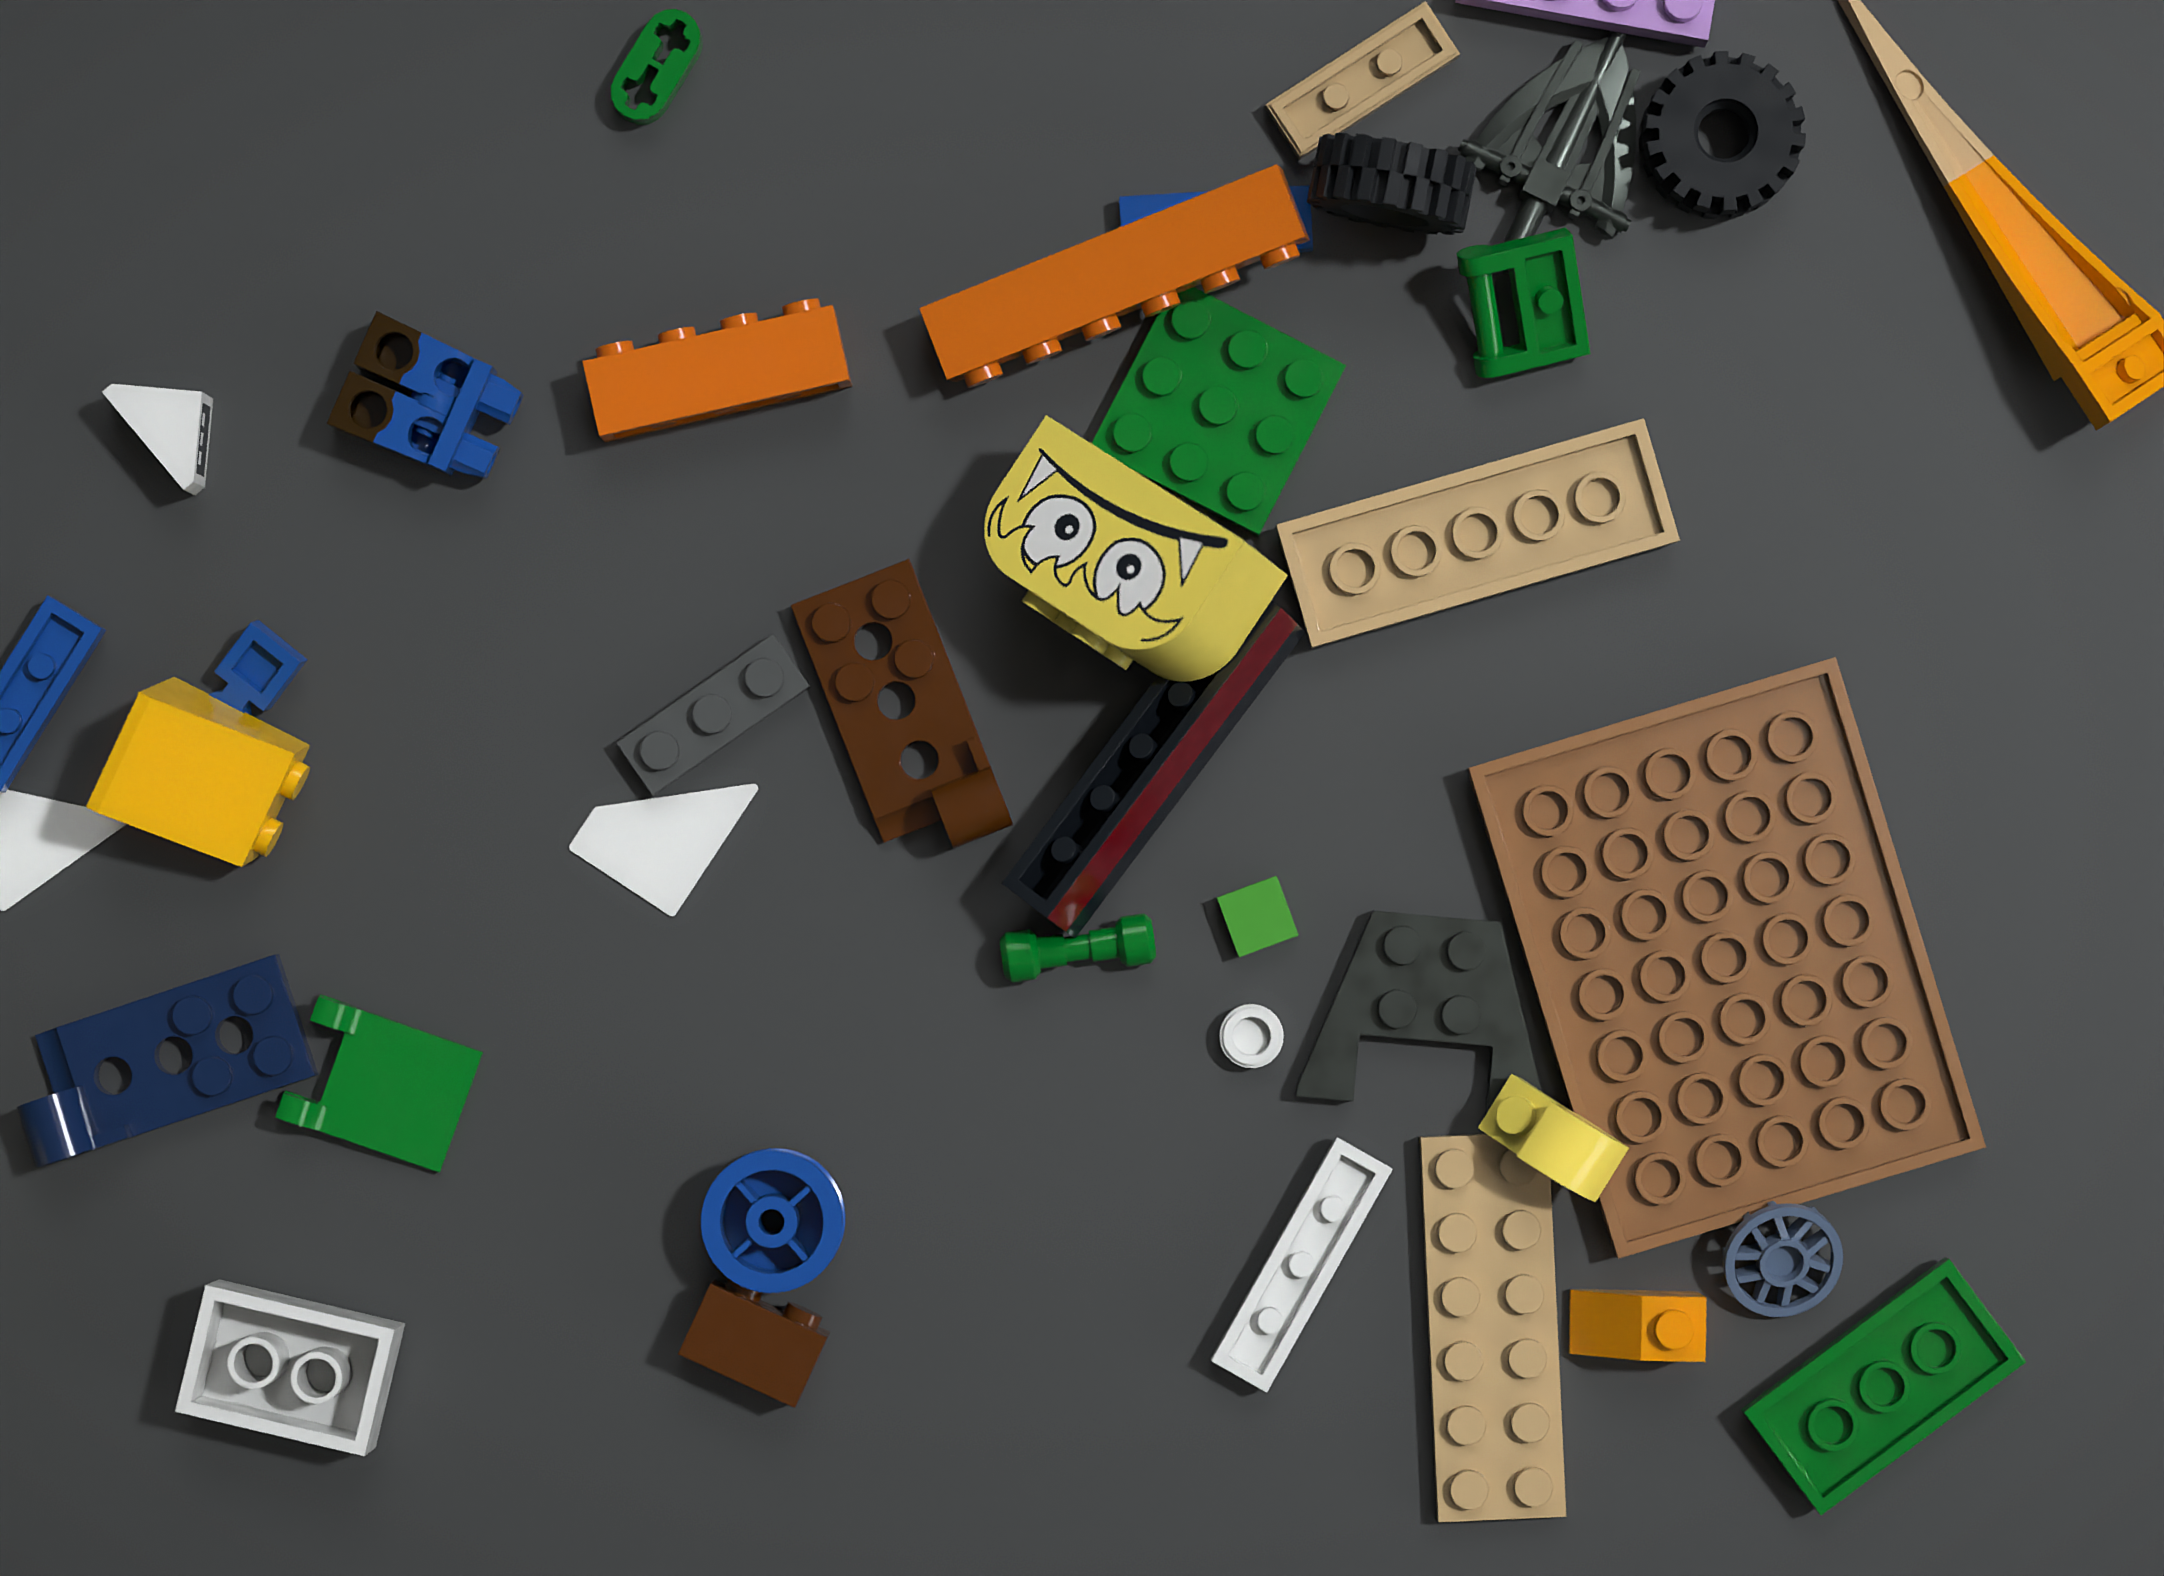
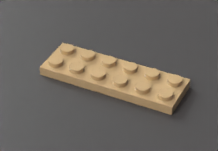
[1275,418,1680,648]
[1419,1134,1566,1522]

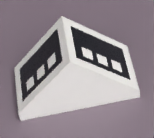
[102,384,213,495]

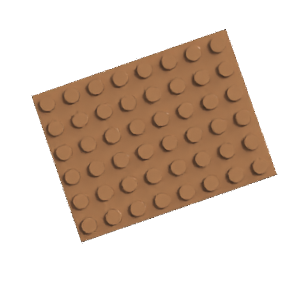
[1467,657,1986,1259]

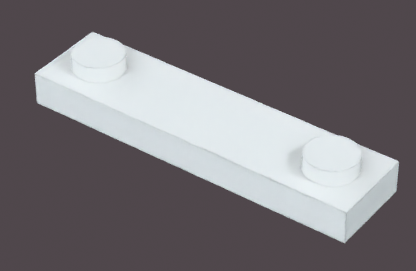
[1210,1136,1393,1393]

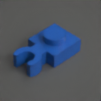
[209,620,308,715]

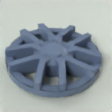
[1722,1201,1843,1317]

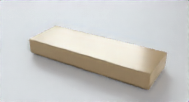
[1265,1,1460,161]

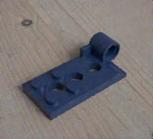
[17,954,319,1168]

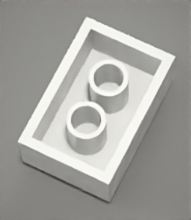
[175,1279,405,1456]

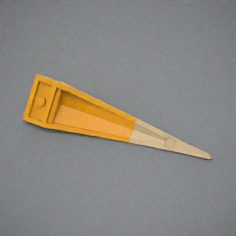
[1838,0,2164,431]

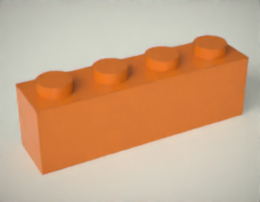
[582,298,853,442]

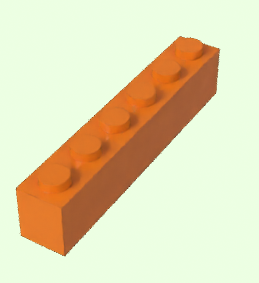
[919,164,1310,388]

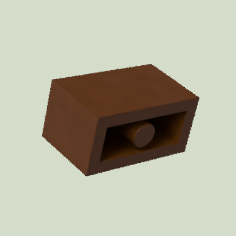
[678,1278,831,1408]

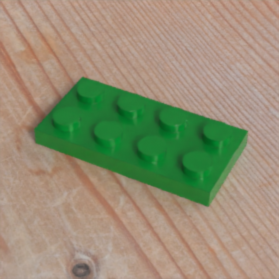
[1741,1257,2026,1515]

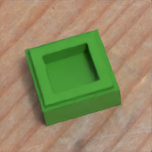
[1216,875,1298,957]

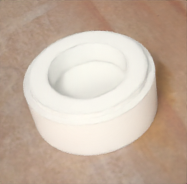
[1219,1004,1284,1068]

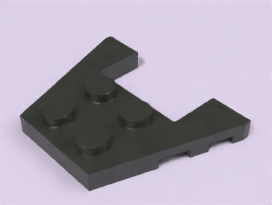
[1295,911,1541,1113]

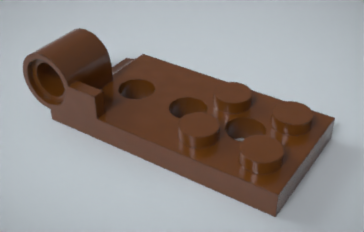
[791,559,1013,848]

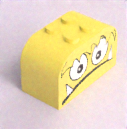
[984,415,1288,682]

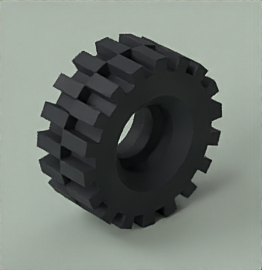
[1639,51,1806,219]
[1307,133,1477,235]

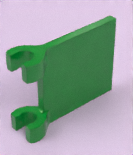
[275,994,483,1173]

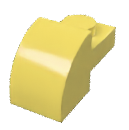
[1478,1074,1629,1202]

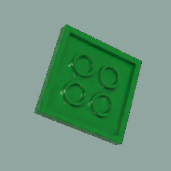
[1091,287,1346,536]

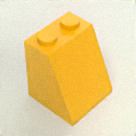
[86,677,310,867]

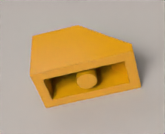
[1569,1289,1707,1362]

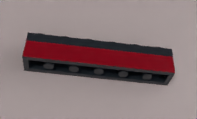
[1002,601,1306,938]

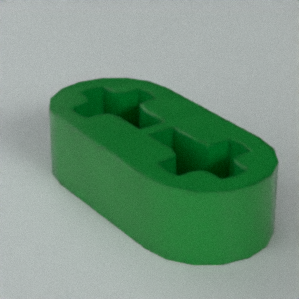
[611,9,703,125]

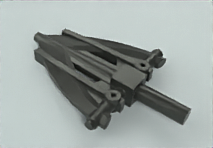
[1457,31,1641,274]

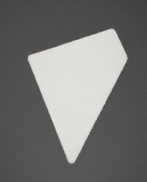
[569,784,758,916]
[0,789,126,911]

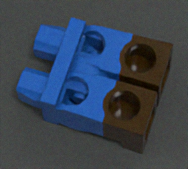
[326,311,524,479]

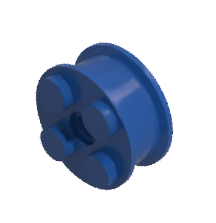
[701,1148,846,1293]

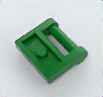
[1456,227,1591,378]

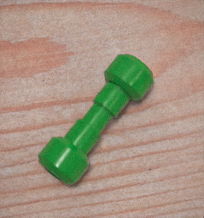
[999,913,1157,983]

